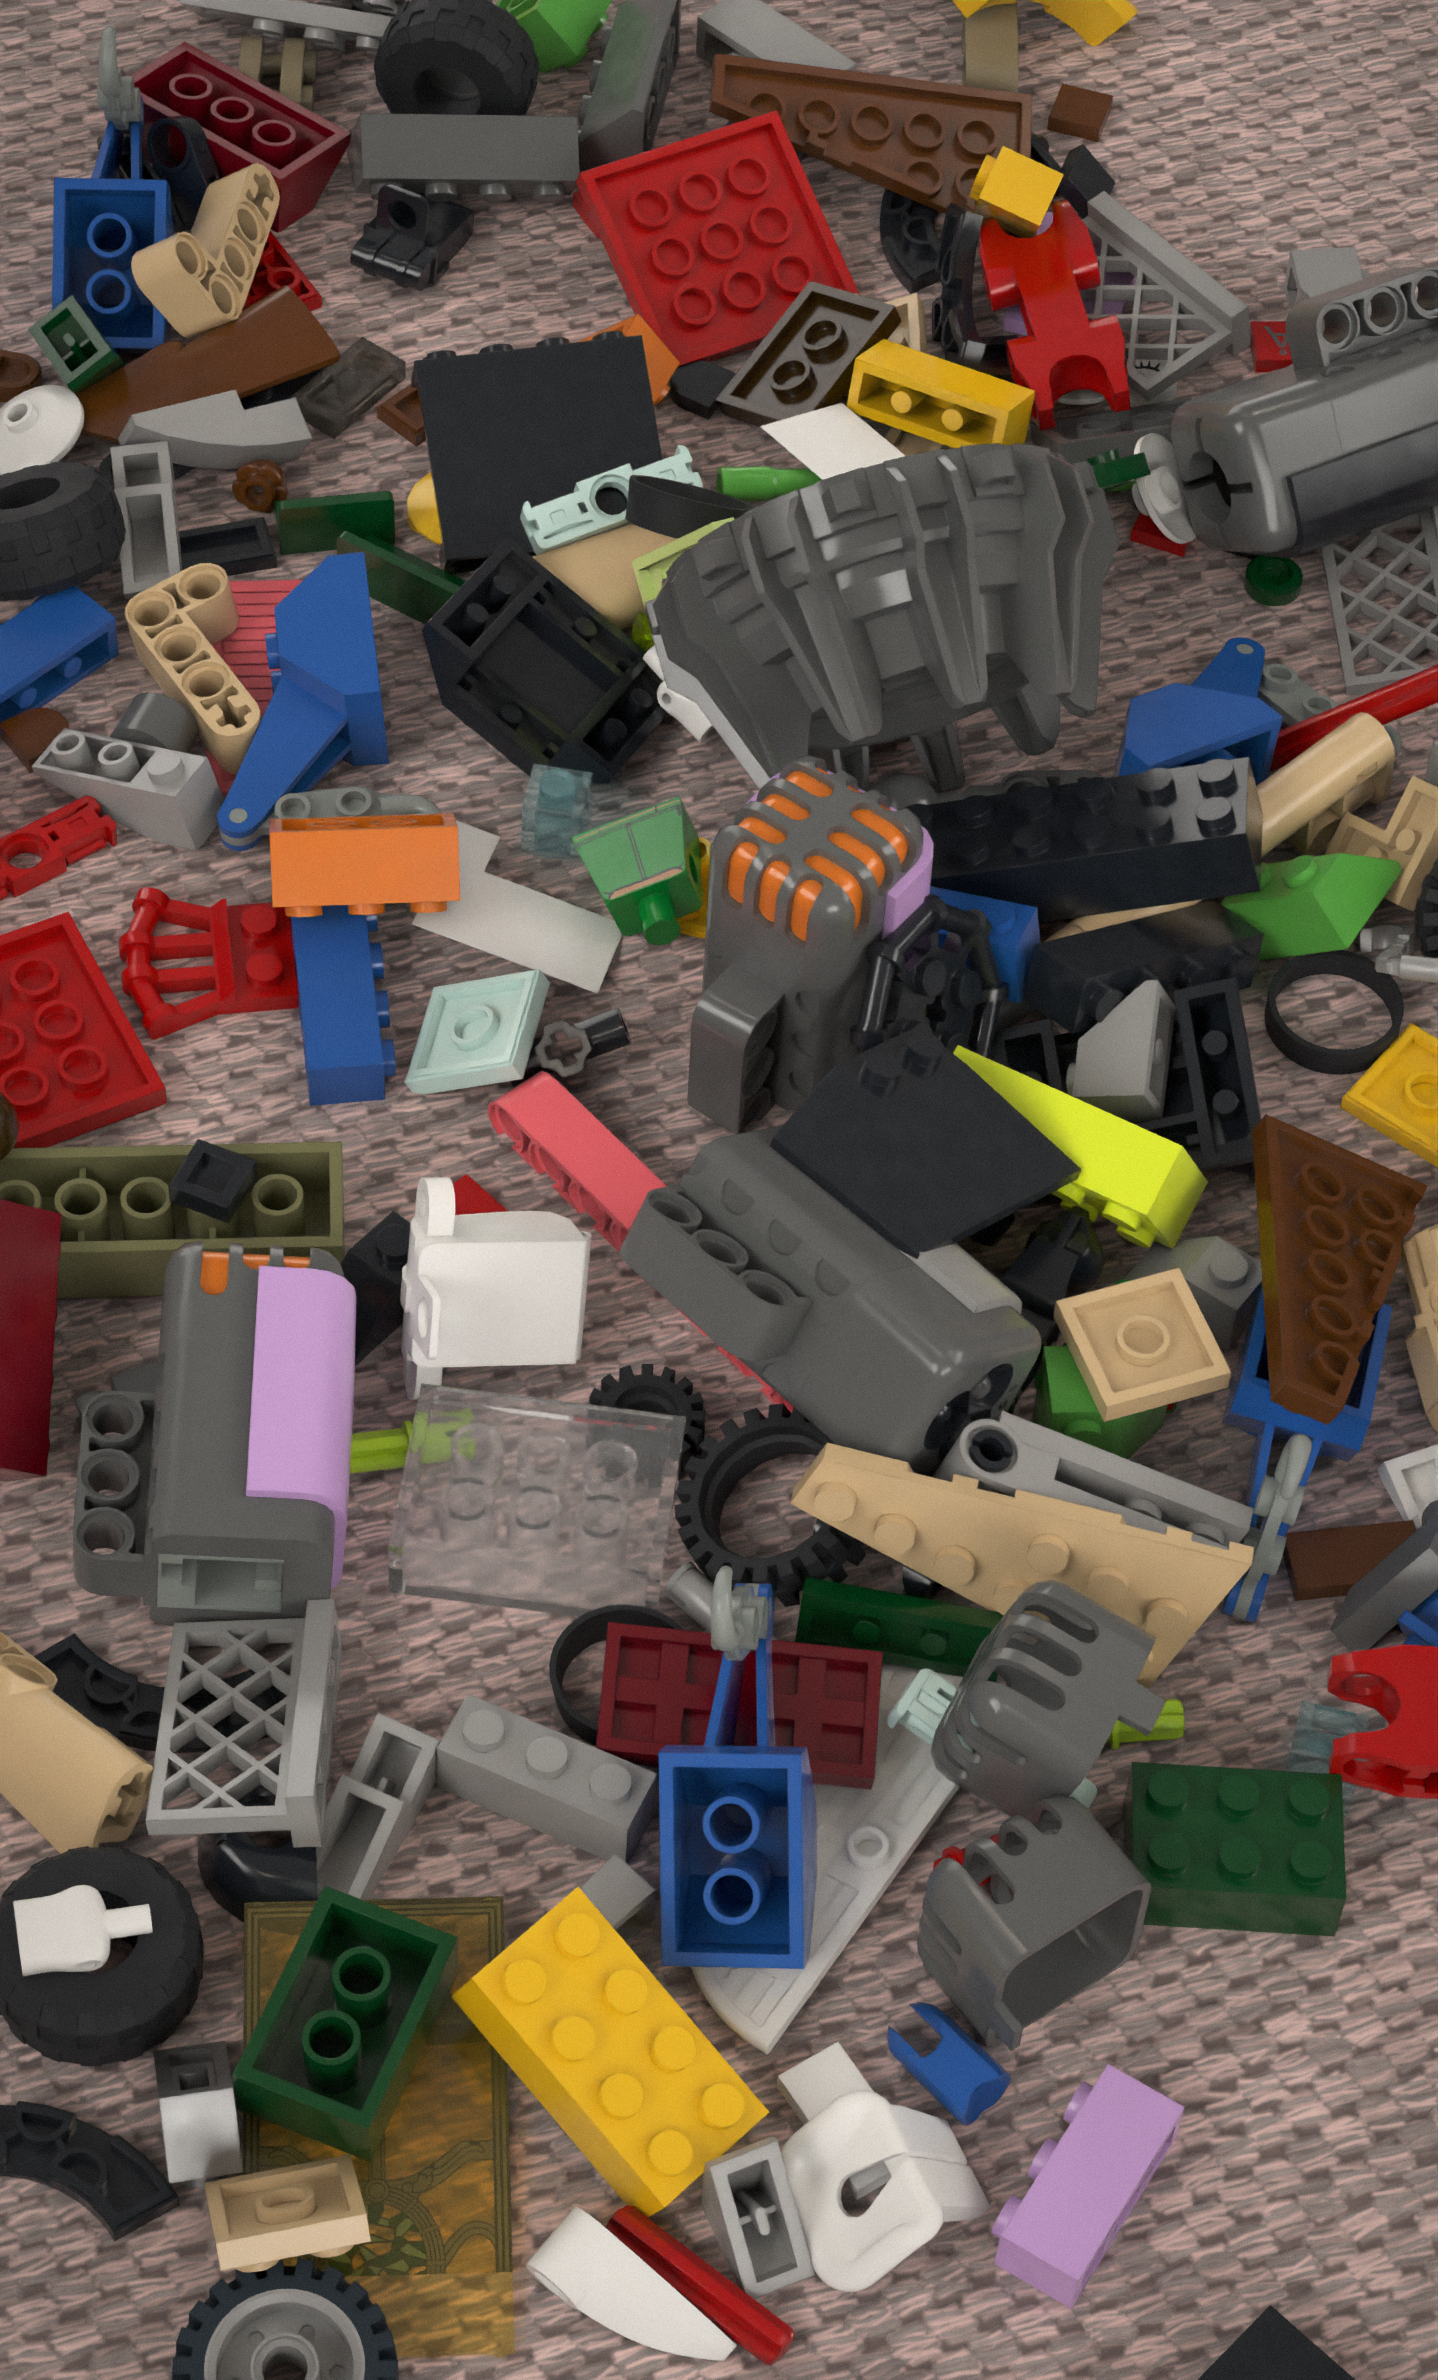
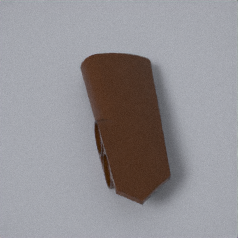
[76,285,341,444]

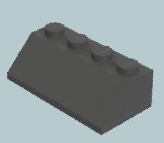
[578,0,682,172]
[347,113,580,203]

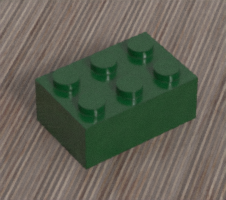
[1124,1762,1346,1937]
[232,1885,459,2162]

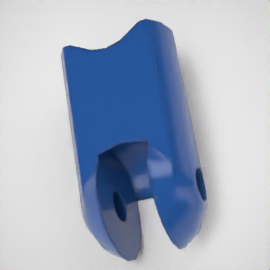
[887,2002,1011,2126]

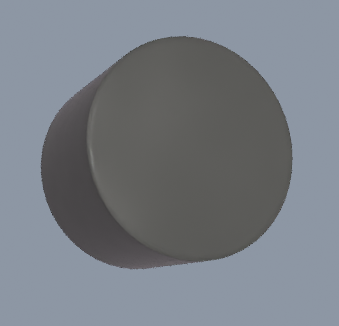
[110,692,198,753]

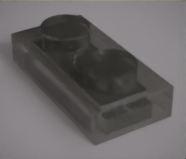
[290,337,406,439]

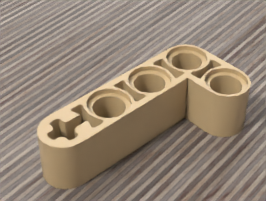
[131,163,280,339]
[125,563,262,775]

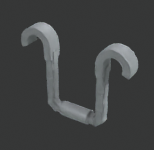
[1360,922,1438,983]

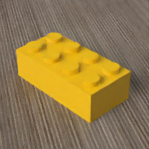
[451,1887,769,2218]

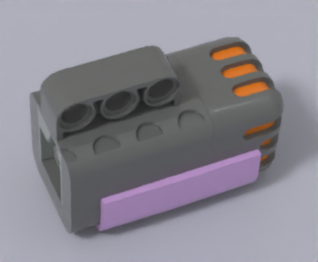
[687,755,934,1134]
[73,1241,357,1626]

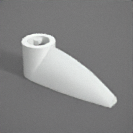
[526,2207,737,2361]

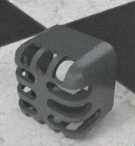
[931,1580,1166,1822]
[917,1794,1151,2051]

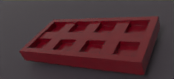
[595,1622,883,1790]

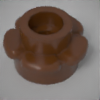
[232,459,288,513]

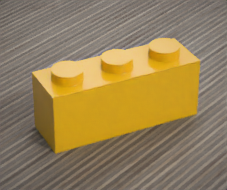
[969,146,1064,238]
[846,339,1036,448]

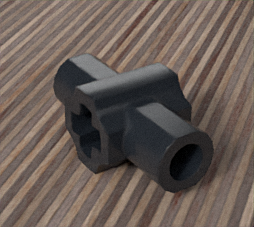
[510,1008,632,1088]

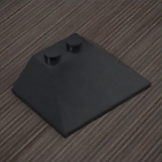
[422,537,668,784]
[992,977,1262,1209]
[770,1026,1081,1259]

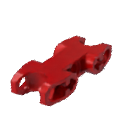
[979,199,1131,431]
[1327,1644,1438,1799]

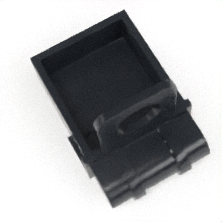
[350,184,475,291]

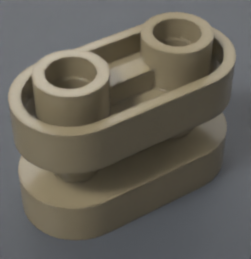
[238,35,317,112]

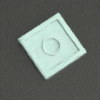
[404,969,550,1095]

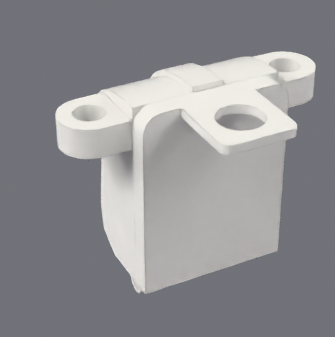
[400,1177,592,1400]

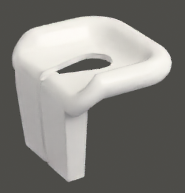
[781,2090,991,2292]

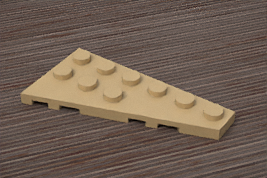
[790,1443,1254,1689]

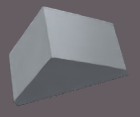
[701,2136,815,2299]

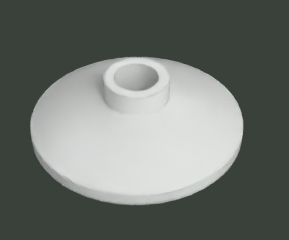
[0,385,85,475]
[1132,433,1196,544]

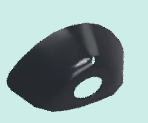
[197,1772,318,1937]

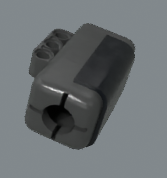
[1170,267,1438,558]

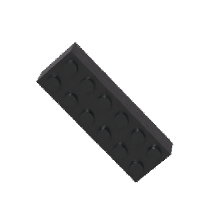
[896,757,1263,923]

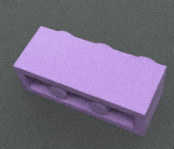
[991,2064,1185,2309]

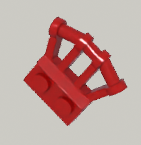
[118,887,299,1040]

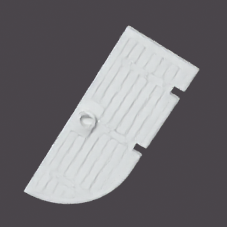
[690,1662,963,2054]

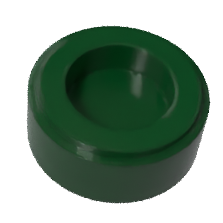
[1244,556,1303,606]

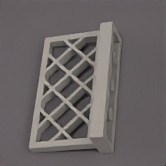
[1079,191,1250,402]
[1320,505,1438,695]
[146,1599,342,1848]

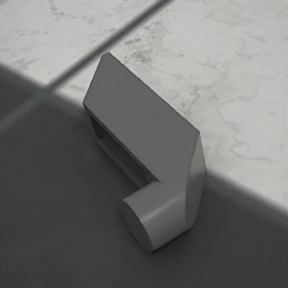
[1330,1500,1438,1652]

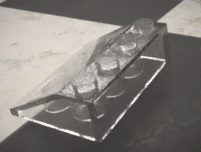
[388,1383,686,1617]

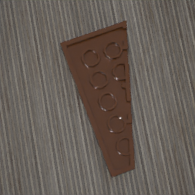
[709,53,1033,238]
[1252,1114,1428,1425]

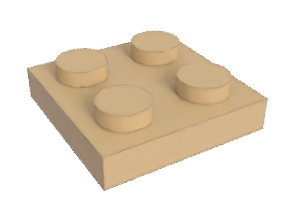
[1053,1268,1232,1422]
[204,2154,371,2272]

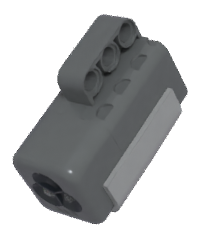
[619,1125,1042,1476]

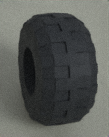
[374,0,539,116]
[0,462,126,602]
[0,1846,204,2066]

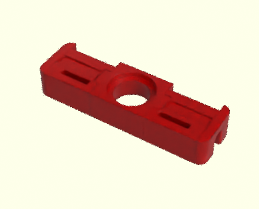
[0,796,117,901]

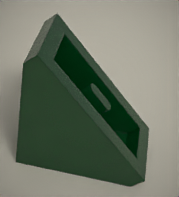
[28,295,126,395]

